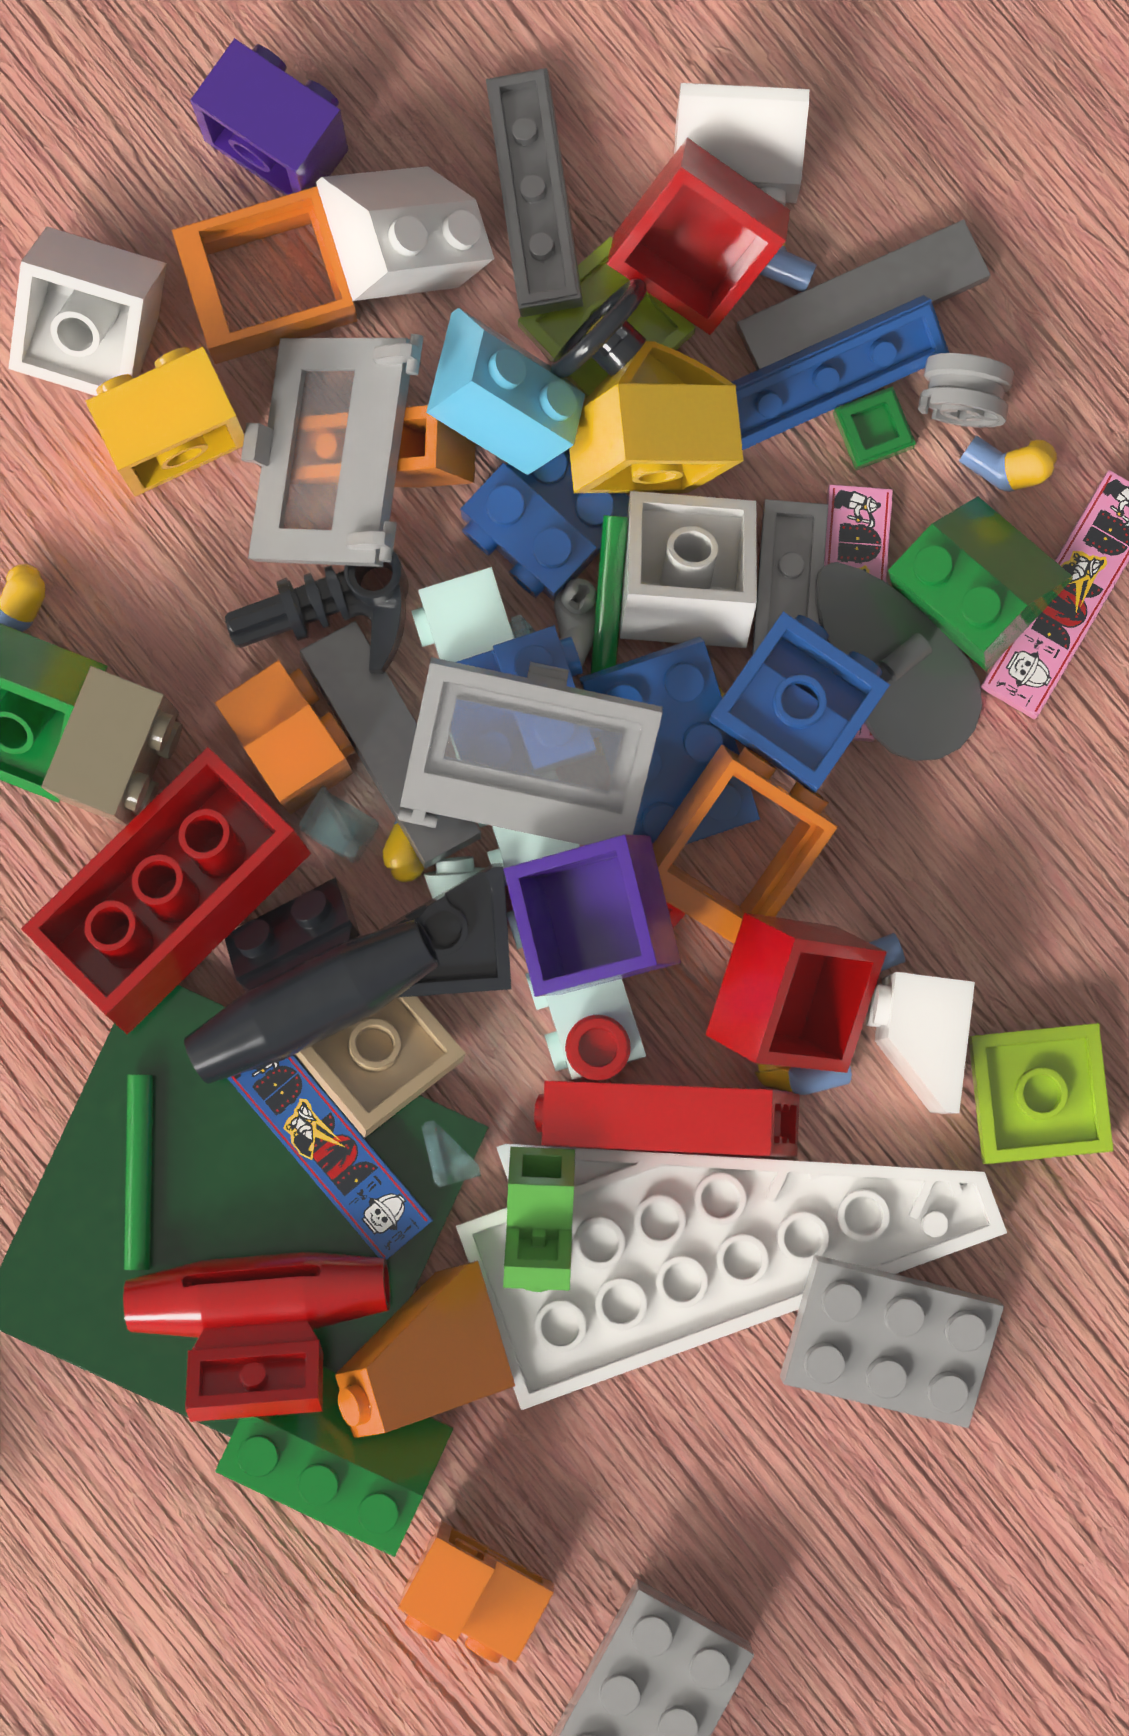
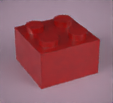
[607,137,790,335]
[706,912,887,1073]

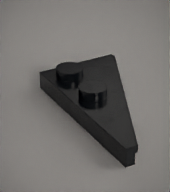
[378,863,512,998]

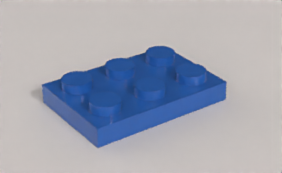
[579,637,760,845]

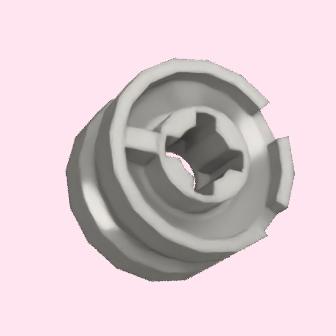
[918,353,1014,428]

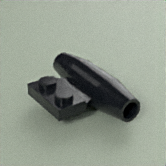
[184,877,440,1084]

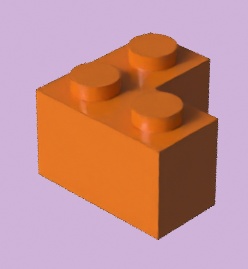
[214,660,355,815]
[397,1520,554,1663]

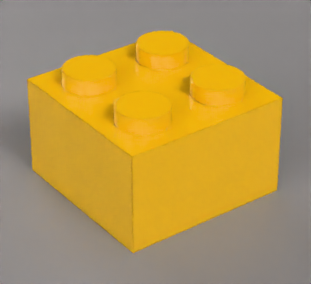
[85,347,244,497]

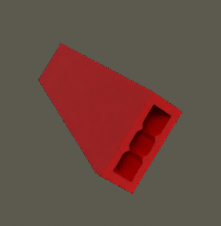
[534,1081,800,1157]

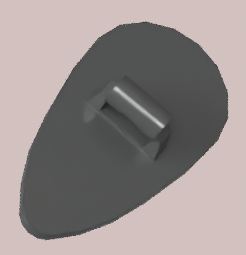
[816,562,982,761]

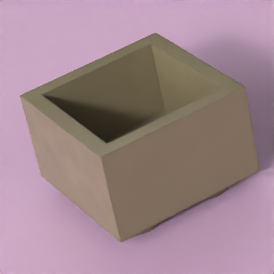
[41,666,183,826]

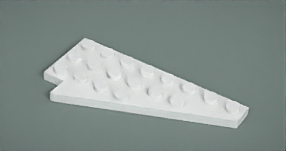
[456,1144,1007,1410]

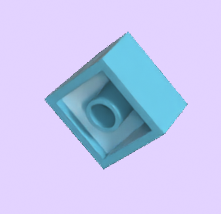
[426,308,585,475]

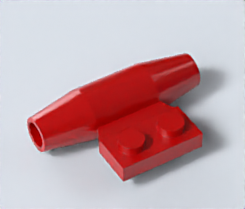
[123,1252,391,1422]

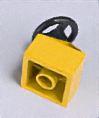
[551,279,744,493]

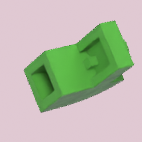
[503,1146,575,1292]

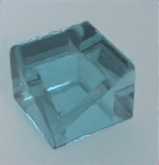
[299,785,379,864]

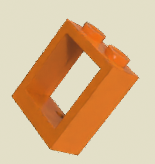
[172,186,358,364]
[652,745,838,944]

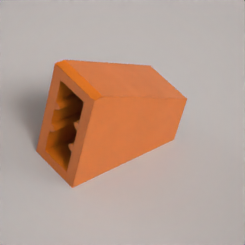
[335,1261,515,1438]

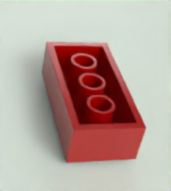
[21,747,311,1035]

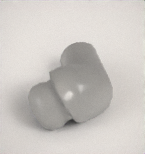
[554,578,597,666]

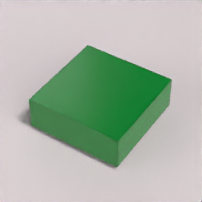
[833,386,916,471]

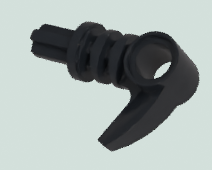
[225,551,409,674]

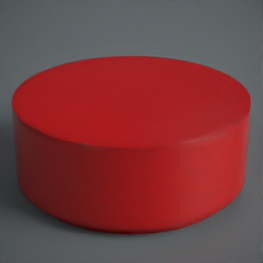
[565,1015,631,1080]

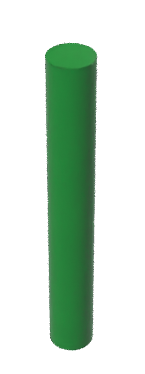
[591,515,629,674]
[124,1075,153,1270]

